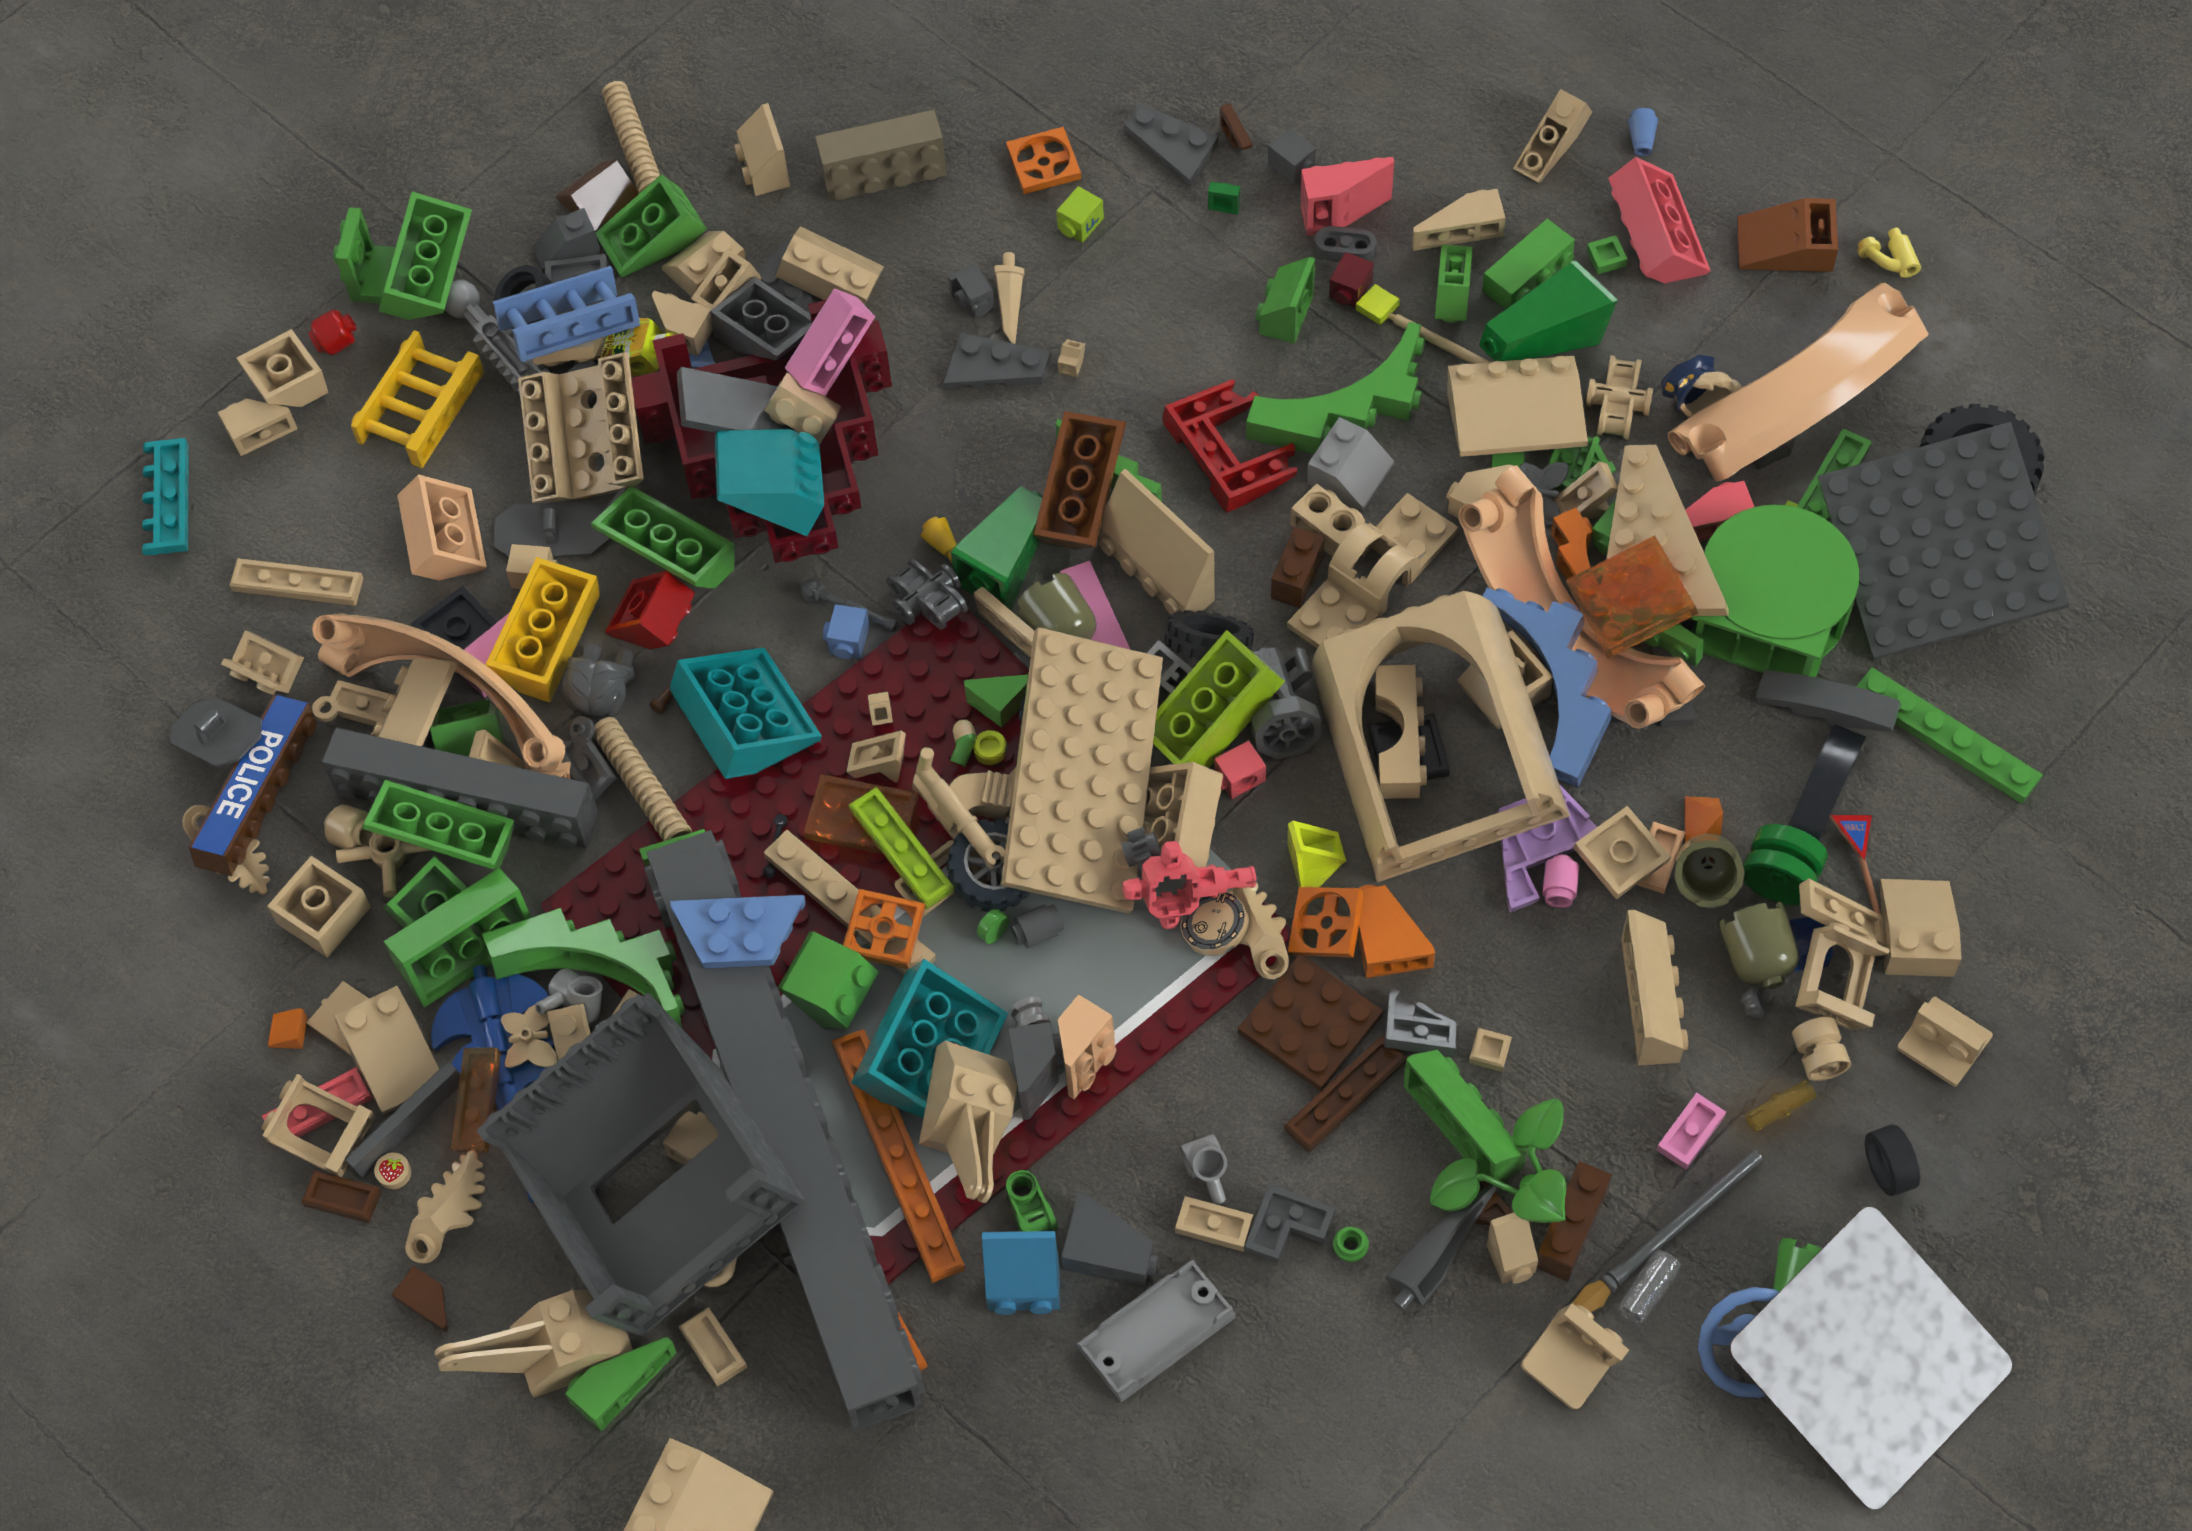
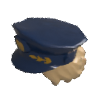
[1661,355,1742,417]

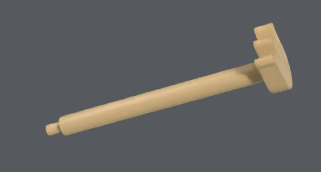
[1388,313,1490,364]

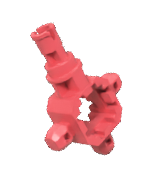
[1122,841,1256,930]

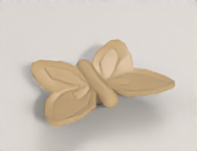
[501,1004,557,1068]

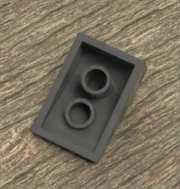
[710,277,812,361]

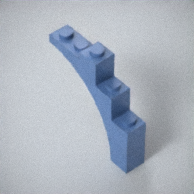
[1483,587,1612,788]

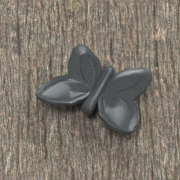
[1519,462,1569,526]

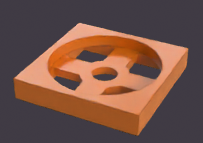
[1006,126,1082,195]
[1288,887,1364,958]
[843,889,925,970]

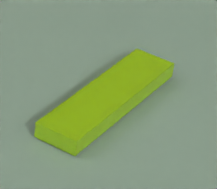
[849,787,954,910]

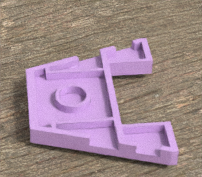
[1498,785,1597,913]

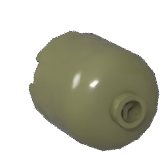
[1016,573,1097,640]
[1675,833,1744,908]
[1718,902,1800,990]

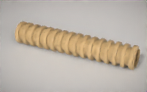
[602,81,660,193]
[593,717,692,841]

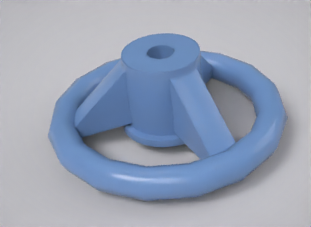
[1698,1287,1780,1398]

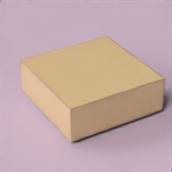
[1469,1028,1512,1072]

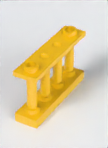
[351,330,484,468]

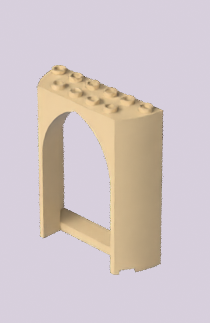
[1311,591,1570,883]

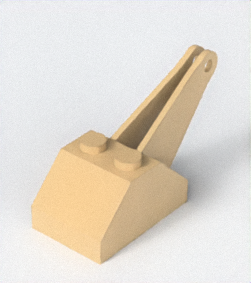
[919,1041,1017,1203]
[434,1290,633,1398]

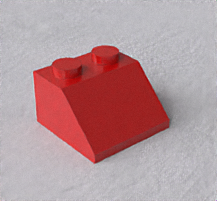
[605,571,695,650]

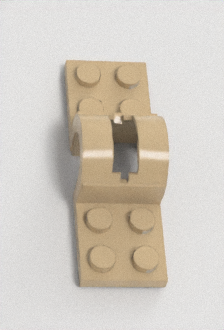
[1287,493,1458,648]

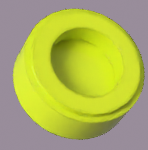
[973,730,1007,765]

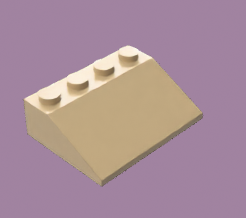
[1447,356,1588,457]
[1098,469,1215,615]
[624,1438,774,1531]

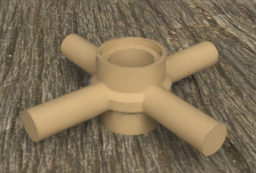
[336,833,431,897]

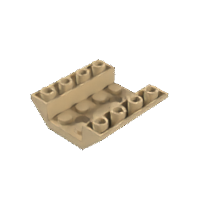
[518,352,643,503]

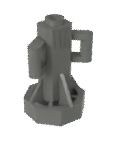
[1251,647,1322,760]

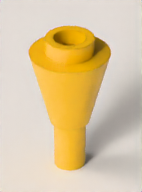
[920,517,957,563]

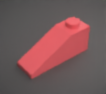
[1686,481,1754,542]

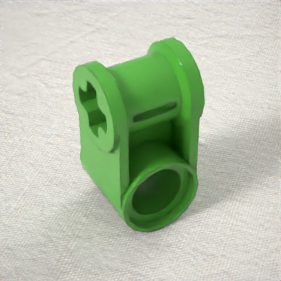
[1006,1170,1059,1232]

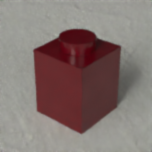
[1329,252,1374,308]

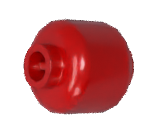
[308,309,357,356]

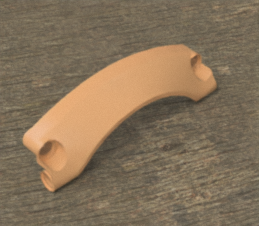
[1668,283,1929,482]
[1458,465,1705,729]
[312,614,571,779]

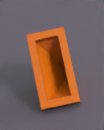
[1684,796,1723,861]

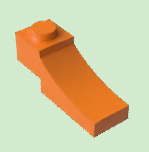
[1551,507,1601,613]

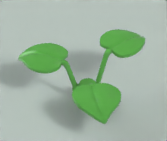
[1430,1099,1566,1223]

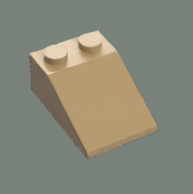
[1880,879,1962,977]
[334,986,439,1115]

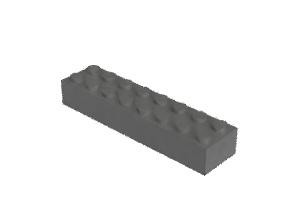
[322,728,599,849]

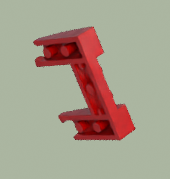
[1162,379,1297,513]

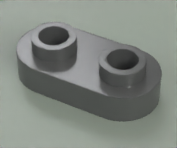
[1315,226,1377,260]

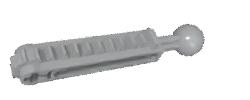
[445,280,550,396]

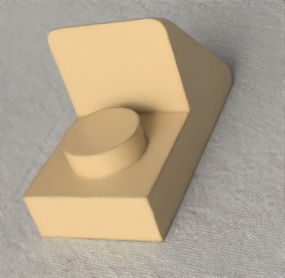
[1554,461,1618,519]
[847,730,906,783]

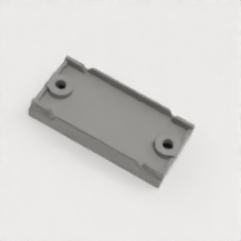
[1077,1260,1235,1402]

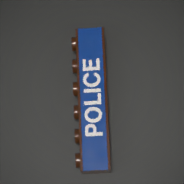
[189,695,317,876]

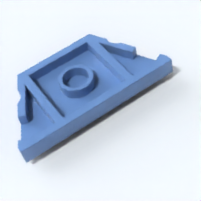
[671,895,805,968]

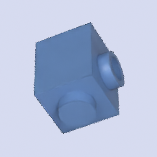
[823,604,870,659]

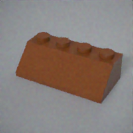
[1033,411,1126,549]

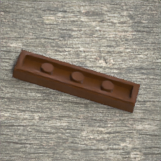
[1284,1035,1407,1153]

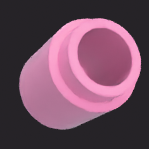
[1542,855,1579,908]

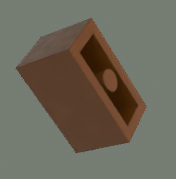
[1271,527,1325,608]

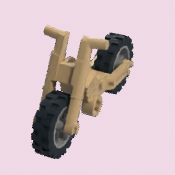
[912,693,1030,912]

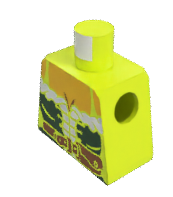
[601,318,673,378]

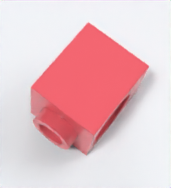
[1214,740,1266,799]

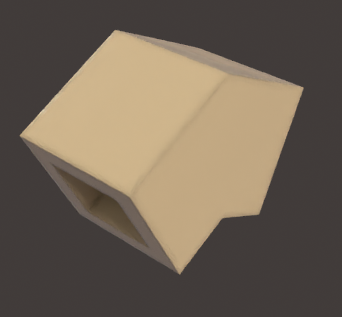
[1058,339,1086,377]
[868,692,893,726]

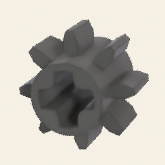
[1121,827,1161,871]

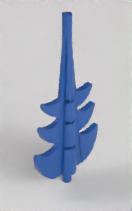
[431,965,555,1203]

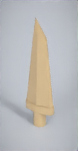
[993,252,1024,344]

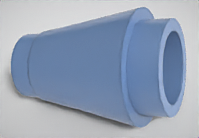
[1628,108,1658,156]

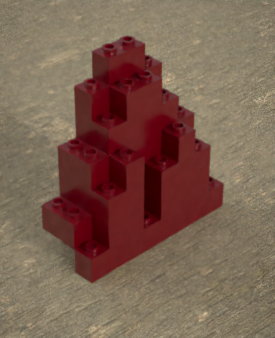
[631,300,892,563]

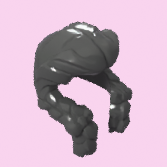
[562,643,636,718]

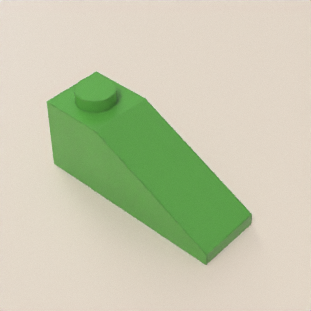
[1435,244,1472,323]
[565,1337,677,1432]

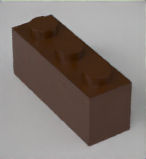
[1537,1161,1612,1282]

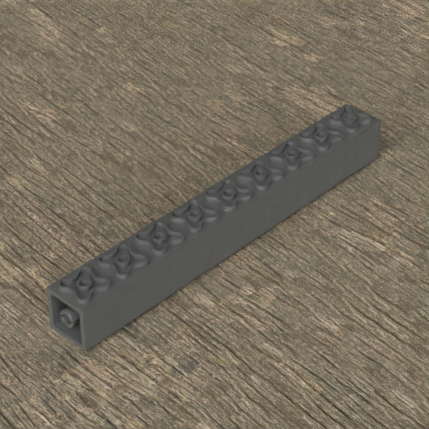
[644,830,926,1432]

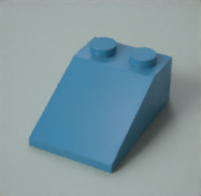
[982,1231,1060,1315]

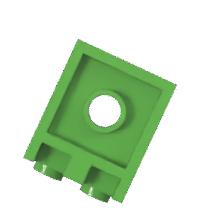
[333,208,396,304]

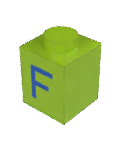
[1057,186,1104,243]

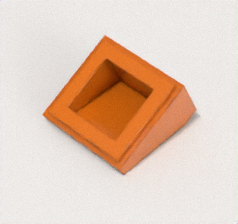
[268,1008,308,1049]

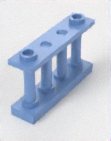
[493,266,640,362]

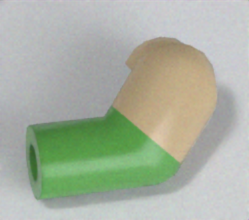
[950,719,977,767]

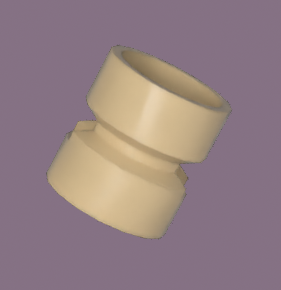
[1792,1017,1851,1081]

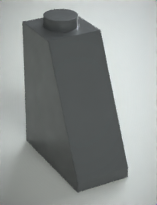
[1061,1192,1159,1287]

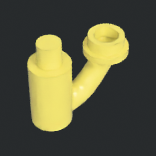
[1857,228,1921,278]

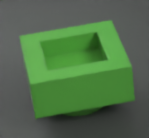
[1586,235,1628,275]

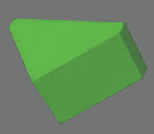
[964,674,1028,728]

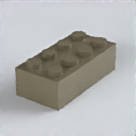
[815,110,947,202]

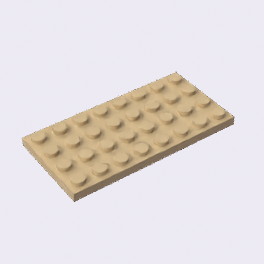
[1001,627,1163,914]

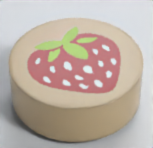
[374,1152,412,1190]

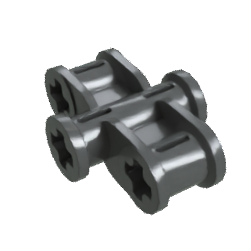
[886,559,968,630]

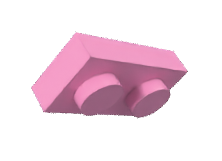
[1657,1093,1726,1170]

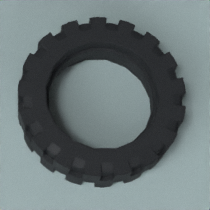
[1164,610,1255,660]

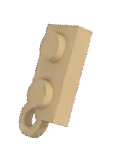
[312,680,389,726]

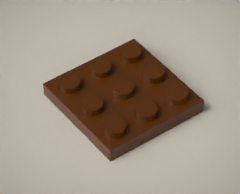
[1238,953,1383,1092]

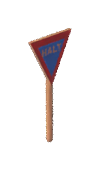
[1829,815,1882,915]

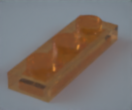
[451,1047,501,1153]

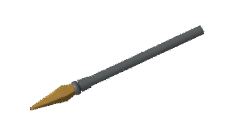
[1572,1150,1763,1312]

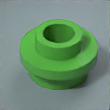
[1333,1227,1369,1262]

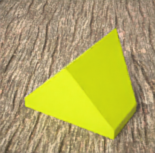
[1287,821,1347,887]

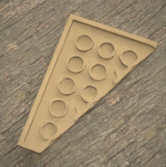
[1598,445,1729,617]

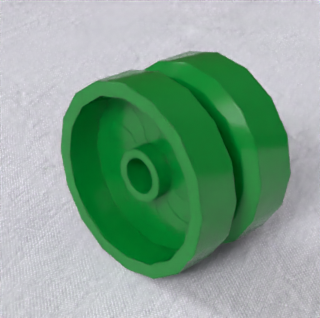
[1743,824,1828,906]

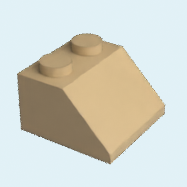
[734,103,790,196]
[661,231,746,297]
[236,329,329,407]

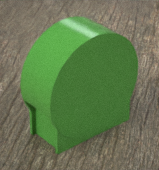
[1691,505,1859,677]

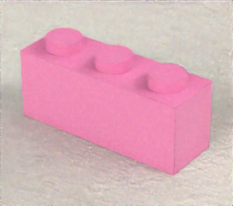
[785,288,875,396]

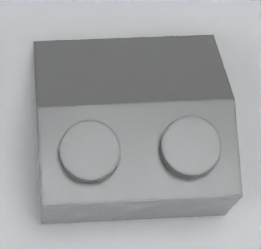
[1307,417,1394,511]

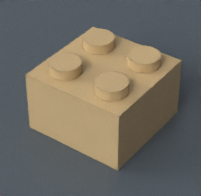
[267,856,371,958]

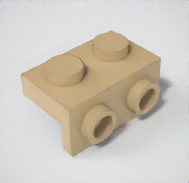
[221,630,304,695]

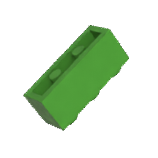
[1482,219,1575,309]

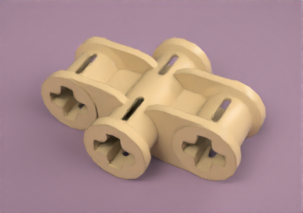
[1586,355,1653,440]

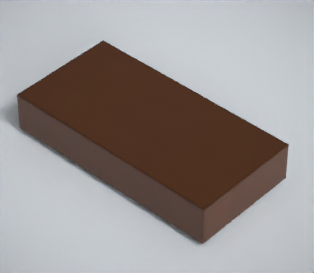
[301,1170,382,1223]

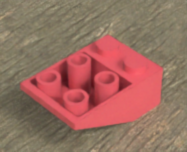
[1300,157,1394,236]

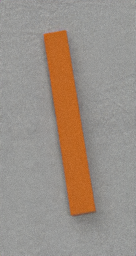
[832,1029,965,1283]

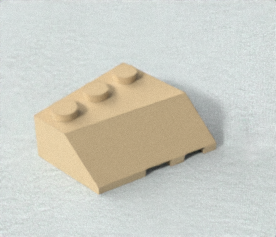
[1143,762,1223,868]

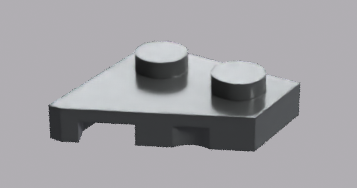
[1384,988,1457,1057]

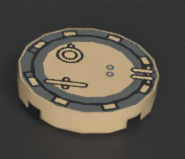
[1180,892,1249,956]

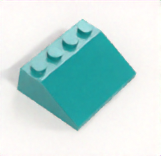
[715,429,824,536]
[669,647,822,779]
[851,959,1009,1118]

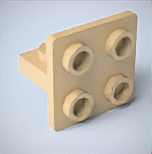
[1897,997,1993,1087]

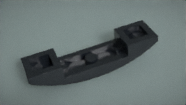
[1788,724,1866,841]

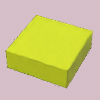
[1356,284,1400,325]

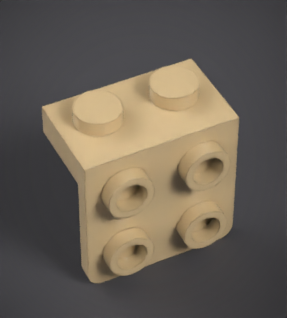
[1521,1303,1629,1410]

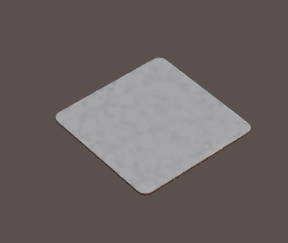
[1729,1207,2012,1509]

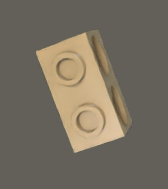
[1291,484,1365,557]

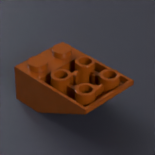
[1737,198,1838,272]

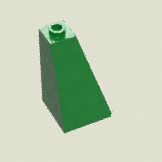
[1479,260,1618,361]
[951,486,1043,611]

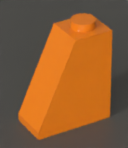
[1357,884,1435,978]

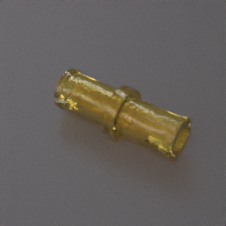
[1744,1079,1817,1133]

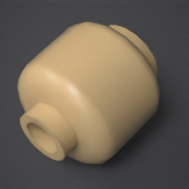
[324,805,375,849]

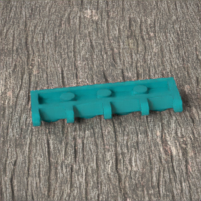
[142,438,189,555]

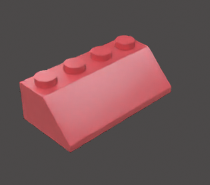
[1608,157,1711,284]

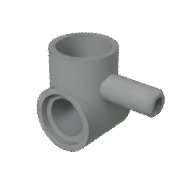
[535,968,602,1024]
[1180,1134,1227,1205]

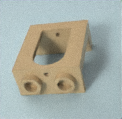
[1795,923,1890,1031]
[262,1074,375,1177]

